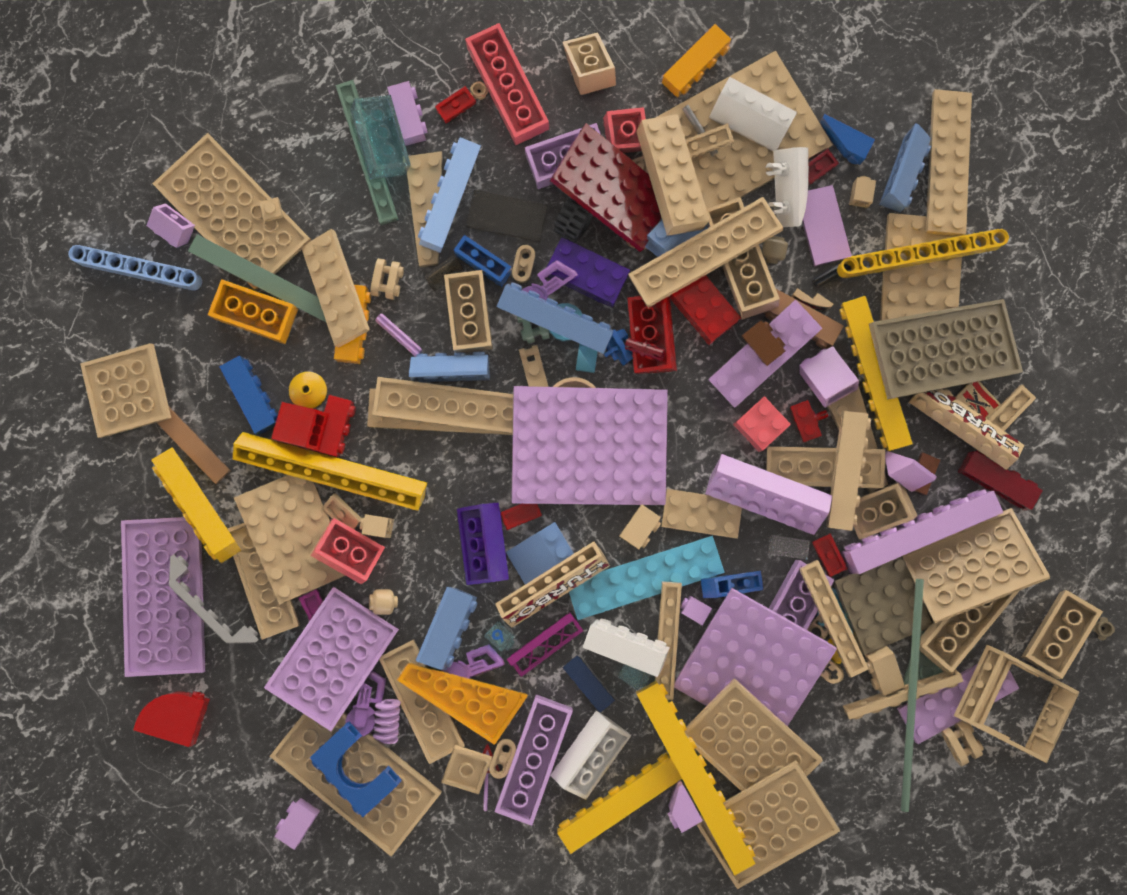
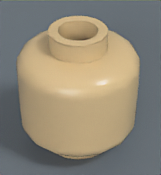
[369,589,398,615]

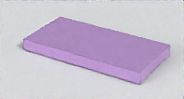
[802,185,851,267]

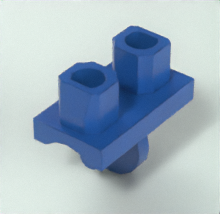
[604,329,633,366]

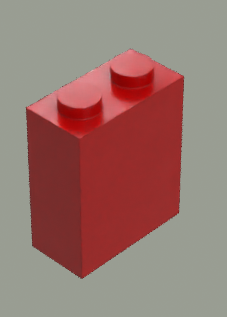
[271,402,328,451]

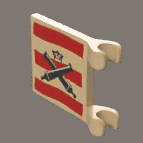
[945,381,1001,419]

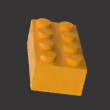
[208,279,298,344]

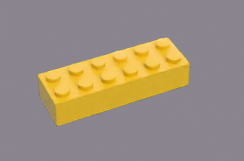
[152,447,242,563]

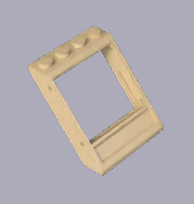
[954,645,1079,763]

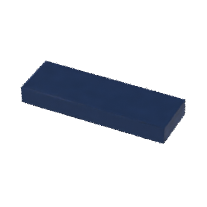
[562,655,615,713]

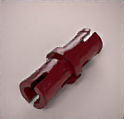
[625,338,665,361]

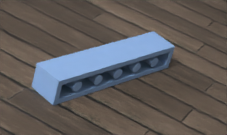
[418,137,481,253]

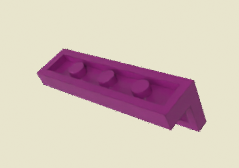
[507,612,584,677]

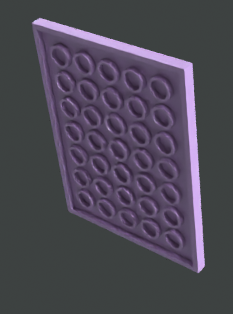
[512,386,667,505]

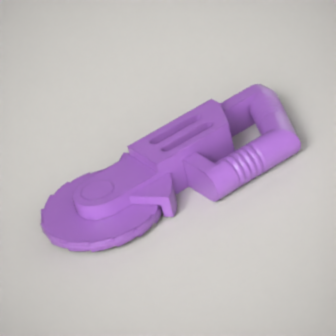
[522,260,578,300]
[441,644,505,679]
[345,670,386,737]

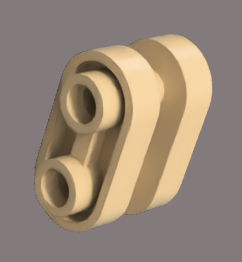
[370,258,404,300]
[941,720,984,767]

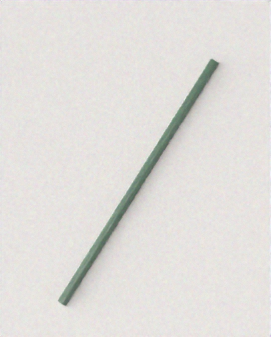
[901,579,924,812]

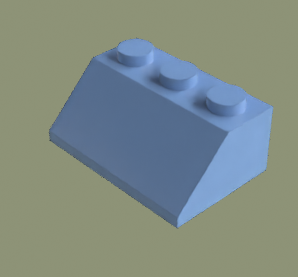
[645,220,708,257]

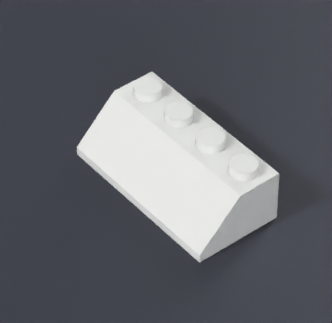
[709,77,797,151]
[550,711,631,800]

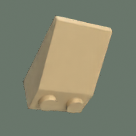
[563,33,616,95]
[853,482,918,540]

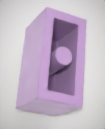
[146,203,195,248]
[274,798,320,850]

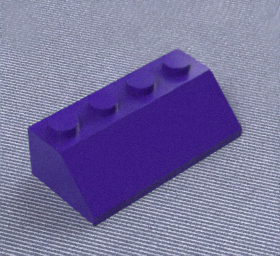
[457,503,509,585]

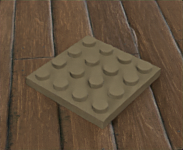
[833,556,932,655]

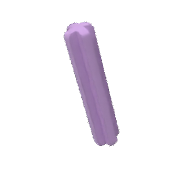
[375,314,422,357]

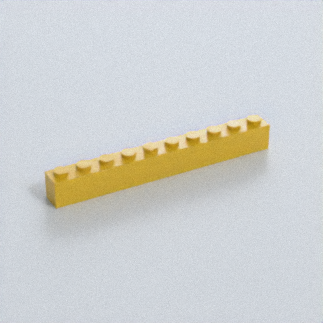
[232,432,427,511]
[636,681,756,876]

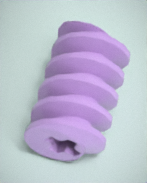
[373,699,401,744]

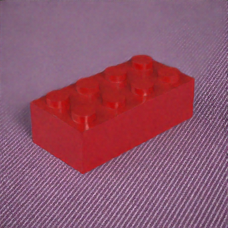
[670,275,741,345]

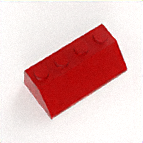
[627,296,677,374]

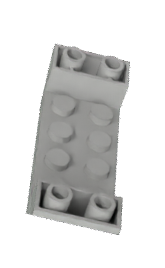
[169,554,259,644]

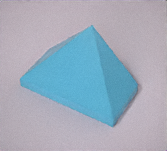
[576,344,598,373]

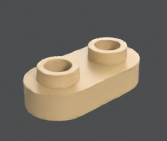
[512,245,535,283]
[489,739,516,779]

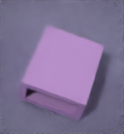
[800,346,859,408]

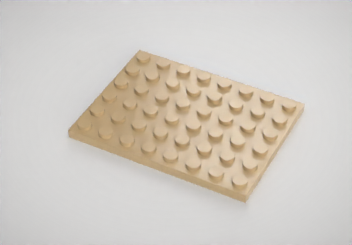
[656,51,833,209]

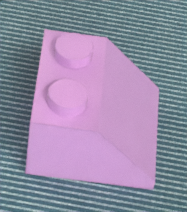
[668,780,703,833]

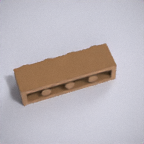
[763,289,844,349]

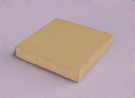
[442,745,492,794]

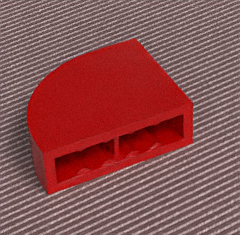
[133,691,210,747]

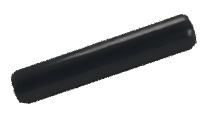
[812,253,864,288]

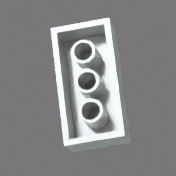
[583,618,670,677]

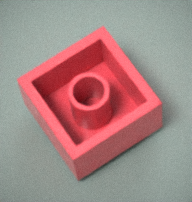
[603,107,646,153]
[733,396,791,452]

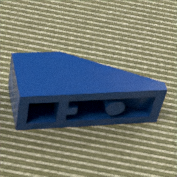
[819,114,875,165]
[701,571,763,598]

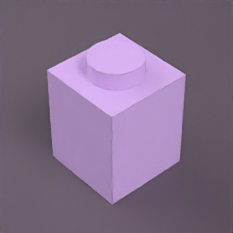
[680,596,712,625]

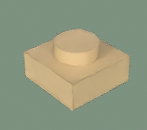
[259,197,284,222]

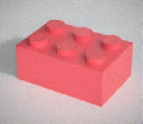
[310,518,385,584]

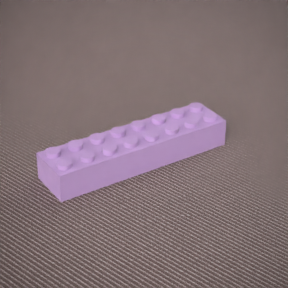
[840,489,1004,574]

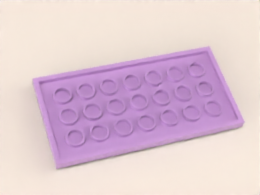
[121,517,205,677]

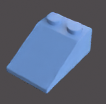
[506,522,574,584]

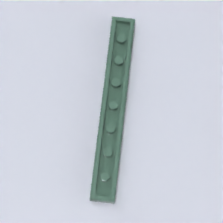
[335,80,399,225]
[188,234,327,323]

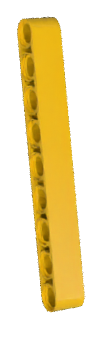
[837,229,1009,278]

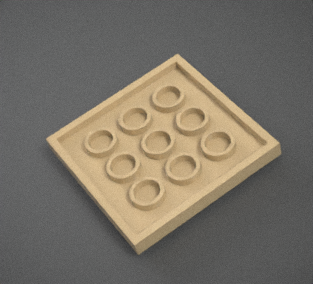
[80,344,171,438]

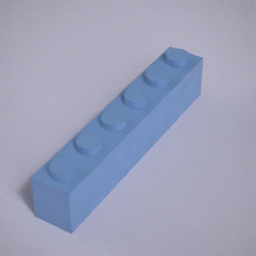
[497,282,613,354]

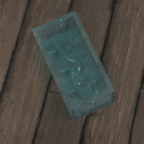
[350,95,411,180]

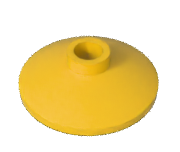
[289,372,327,409]

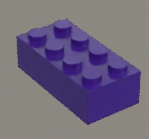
[546,237,630,308]

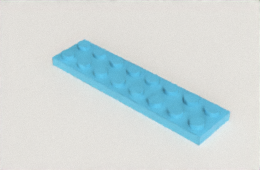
[569,536,725,620]

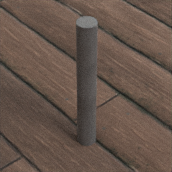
[682,105,718,156]

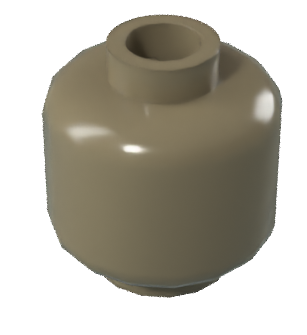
[762,236,788,264]

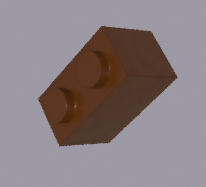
[742,321,786,366]

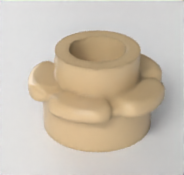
[470,81,488,100]

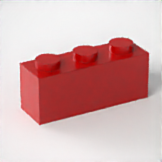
[314,395,356,458]

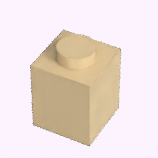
[849,176,876,208]

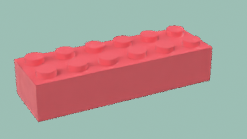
[465,23,549,145]

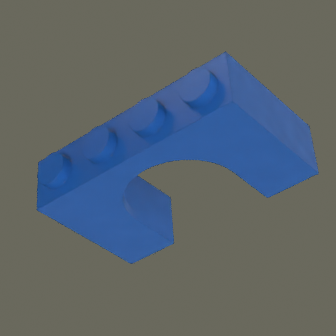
[310,721,402,817]

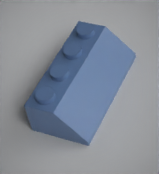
[879,123,931,212]
[409,352,490,382]
[416,587,477,670]

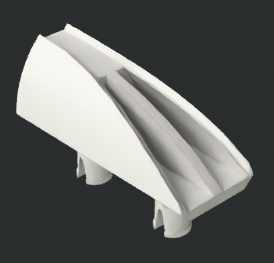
[766,147,808,227]

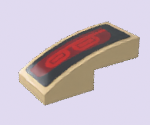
[791,288,833,311]

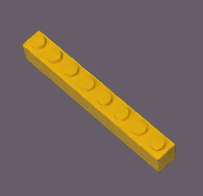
[839,296,913,451]
[557,753,682,854]

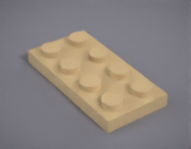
[661,489,742,539]

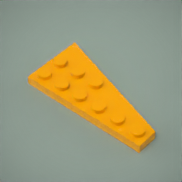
[397,662,528,745]

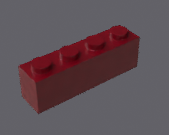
[958,450,1043,511]

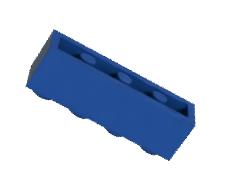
[219,356,278,435]

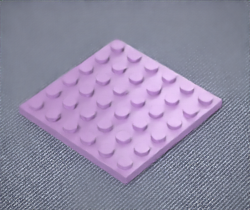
[674,588,837,726]

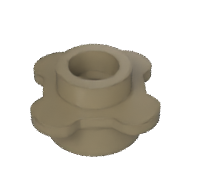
[1092,617,1115,640]

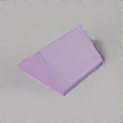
[885,451,937,492]

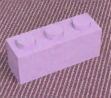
[387,81,428,146]

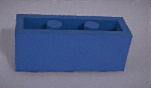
[454,235,512,287]

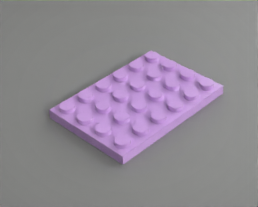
[264,587,399,731]

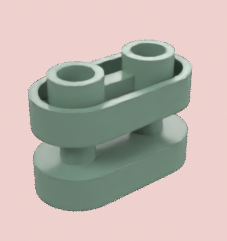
[517,316,550,344]

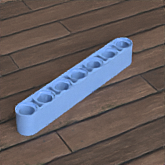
[69,245,202,290]

